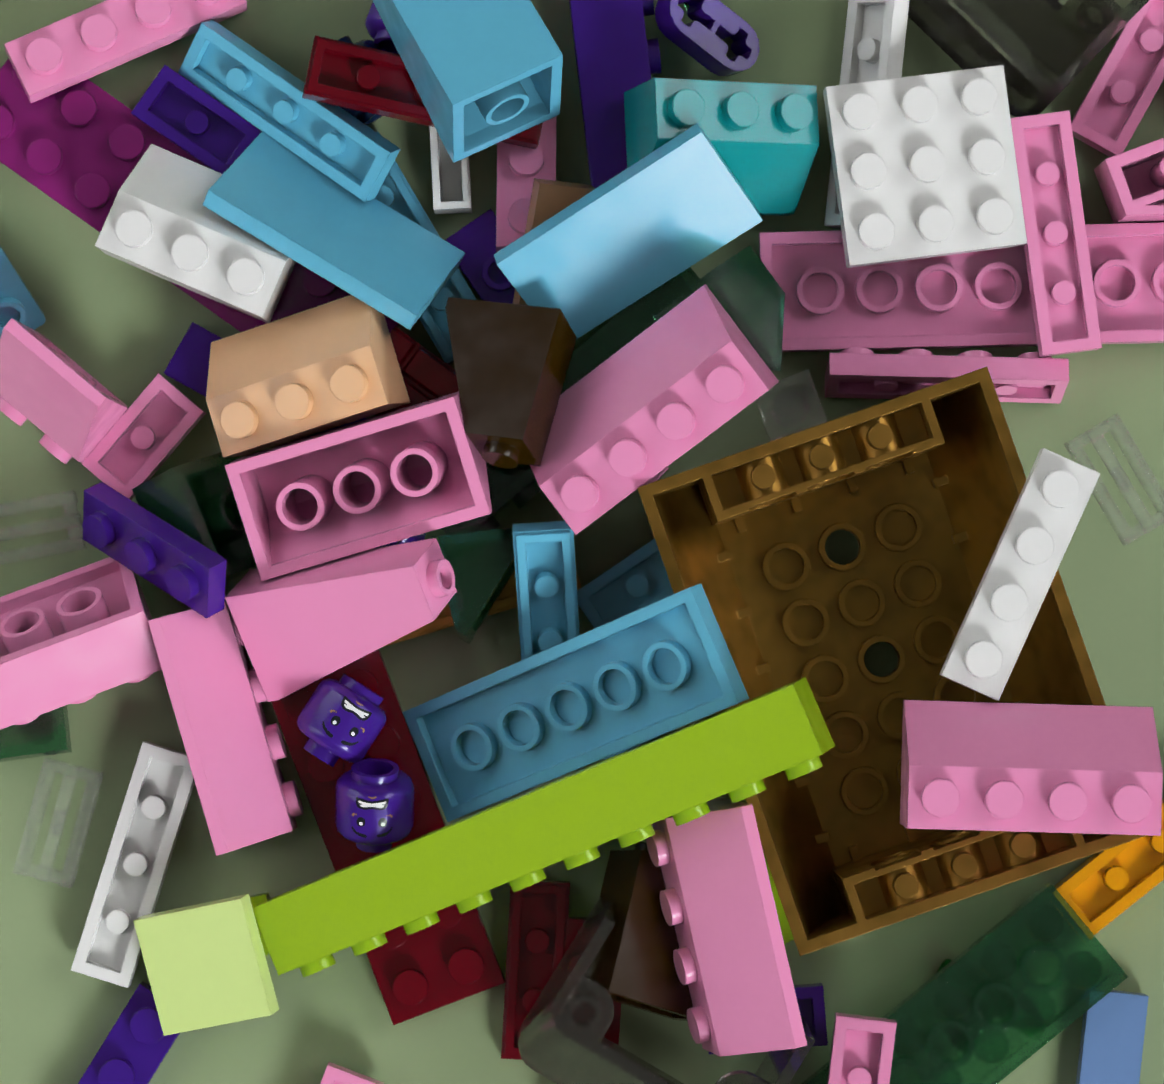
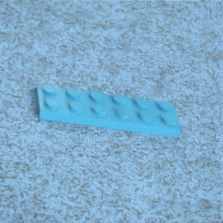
[402,583,749,822]

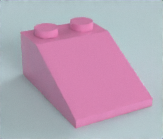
[0,318,129,464]

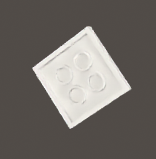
[823,65,1027,268]

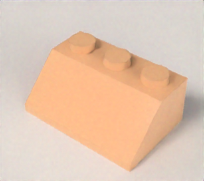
[206,295,410,458]

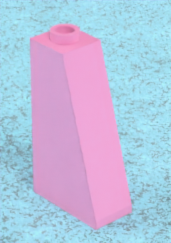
[225,538,457,702]

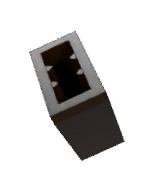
[445,297,577,469]
[578,842,693,1021]

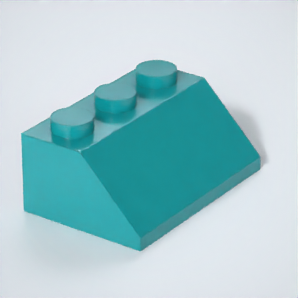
[624,78,820,216]

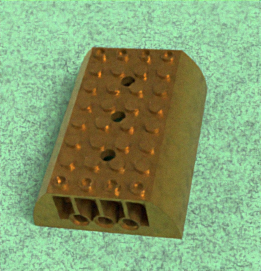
[637,367,1147,956]

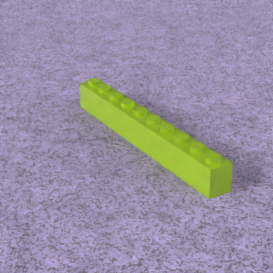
[253,677,835,977]

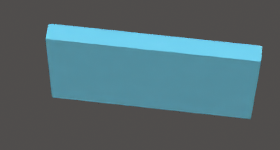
[494,123,763,339]
[203,131,465,330]

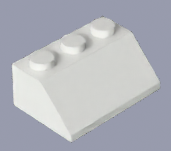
[95,144,296,323]

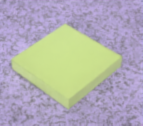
[133,894,279,1036]

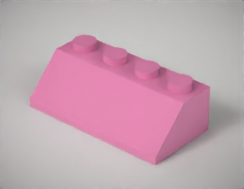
[530,284,779,535]
[225,391,492,581]
[0,557,162,730]
[148,601,304,856]
[900,700,1163,836]
[646,797,807,1057]

